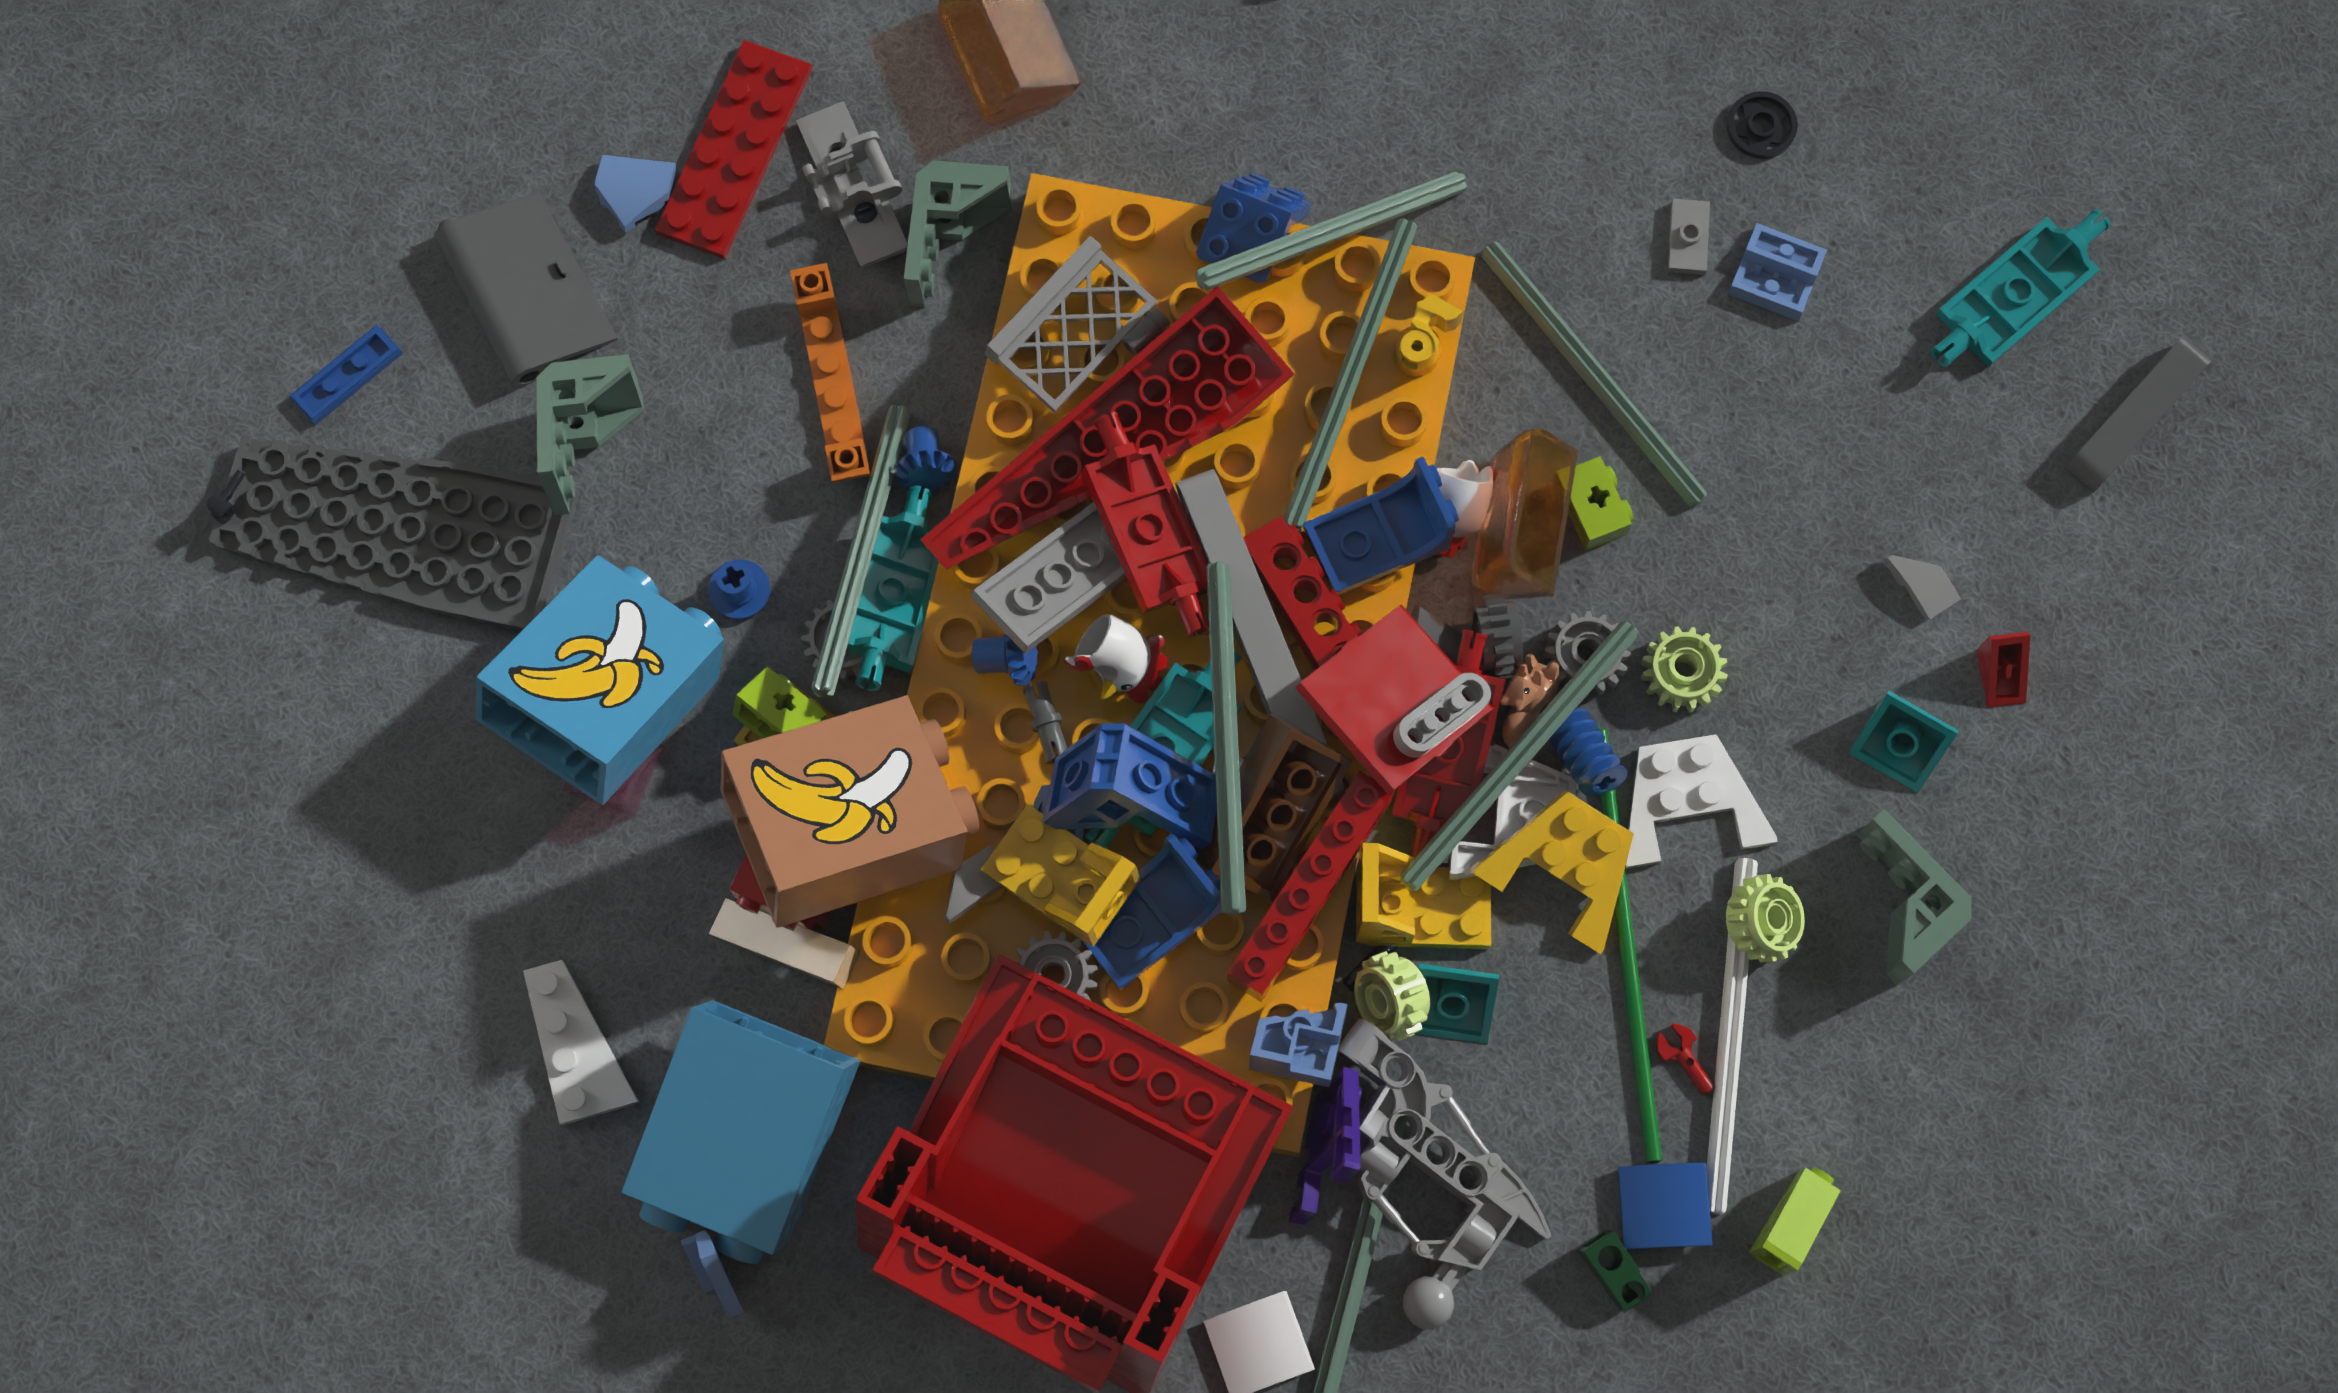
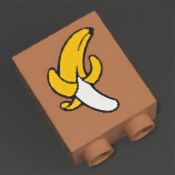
[720,695,979,928]

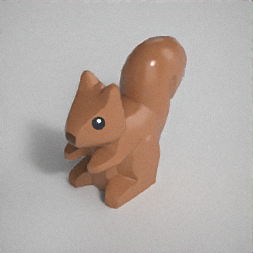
[1500,654,1559,748]

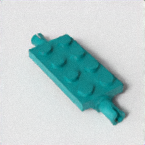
[1930,209,2111,368]
[846,485,939,691]
[1083,651,1241,849]

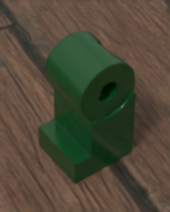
[1576,1230,1652,1313]

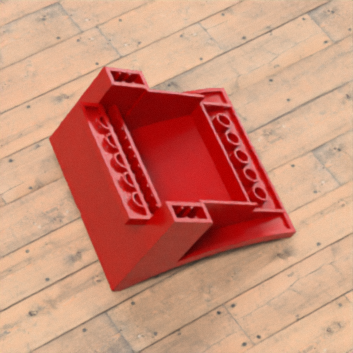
[855,954,1294,1393]

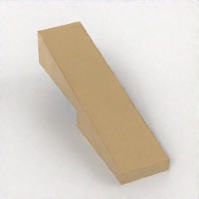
[709,898,860,989]

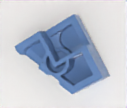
[1249,1003,1347,1087]

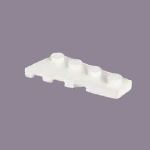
[523,960,640,1125]

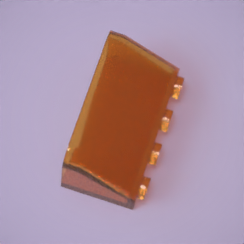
[938,0,1081,123]
[1470,428,1579,600]

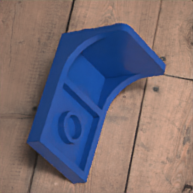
[1196,173,1312,283]
[1303,457,1459,595]
[1081,833,1222,991]

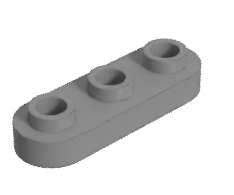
[1393,673,1491,758]

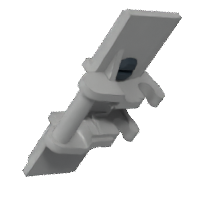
[796,101,908,269]

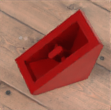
[1976,632,2031,707]

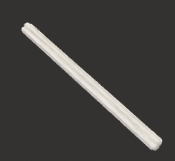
[1707,858,1758,1215]

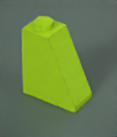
[1748,1167,1841,1276]

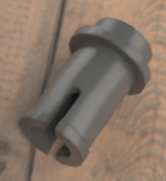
[1121,308,1171,356]

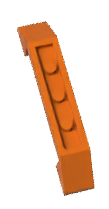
[790,263,870,484]

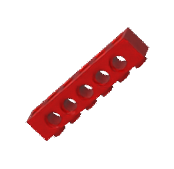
[1243,515,1363,670]
[1227,770,1394,1002]

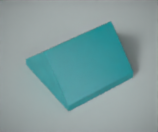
[1849,691,1959,793]
[1414,964,1499,1044]

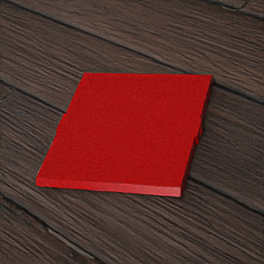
[1294,605,1494,795]

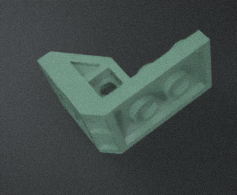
[904,160,1013,308]
[536,354,644,516]
[1857,809,1971,986]

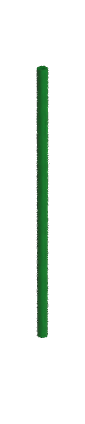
[1597,729,1662,1162]

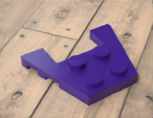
[1289,1067,1361,1225]

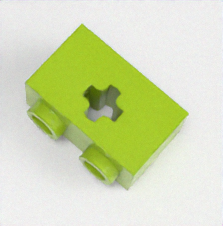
[1554,456,1634,551]
[732,666,827,739]

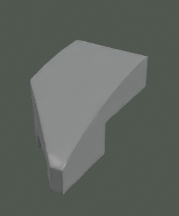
[1883,555,1961,620]
[944,845,1003,925]

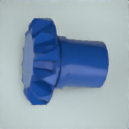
[895,426,957,494]
[708,559,771,621]
[971,634,1039,685]

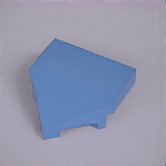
[595,155,676,232]
[681,1230,744,1318]

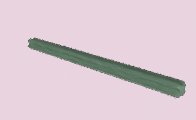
[1195,172,1467,290]
[1283,219,1417,532]
[1482,242,1707,508]
[811,405,910,698]
[1206,561,1246,915]
[1400,621,1638,891]
[1312,1081,1407,1393]

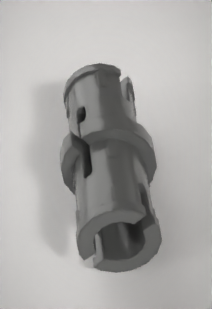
[1022,681,1068,764]

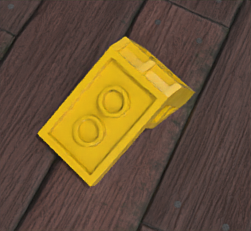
[980,804,1140,947]
[1356,843,1491,949]

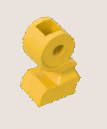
[1399,293,1463,372]

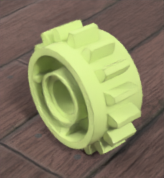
[1641,626,1728,713]
[1726,874,1805,963]
[1354,951,1430,1041]

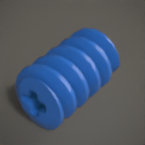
[1549,708,1627,797]

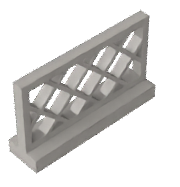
[985,236,1158,413]

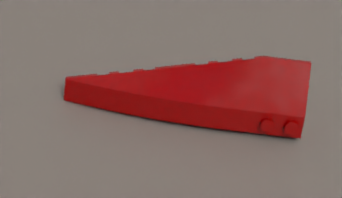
[920,287,1295,570]

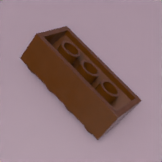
[1194,714,1353,901]

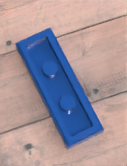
[289,324,403,425]

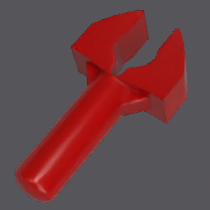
[1656,1023,1715,1095]

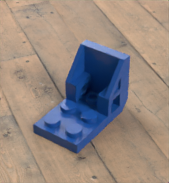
[1043,723,1217,850]

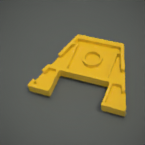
[1470,790,1634,954]

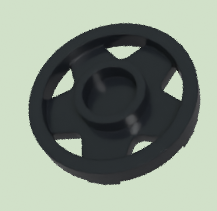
[1727,91,1798,159]

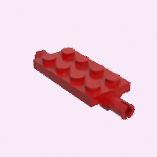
[1081,412,1209,637]
[1392,629,1506,858]

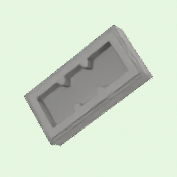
[1668,199,1710,275]

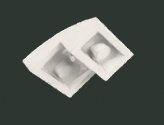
[1203,1291,1315,1393]

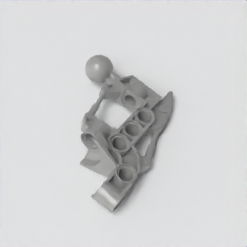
[1338,1018,1551,1330]

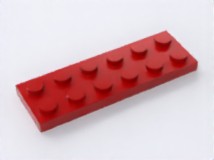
[655,40,812,259]

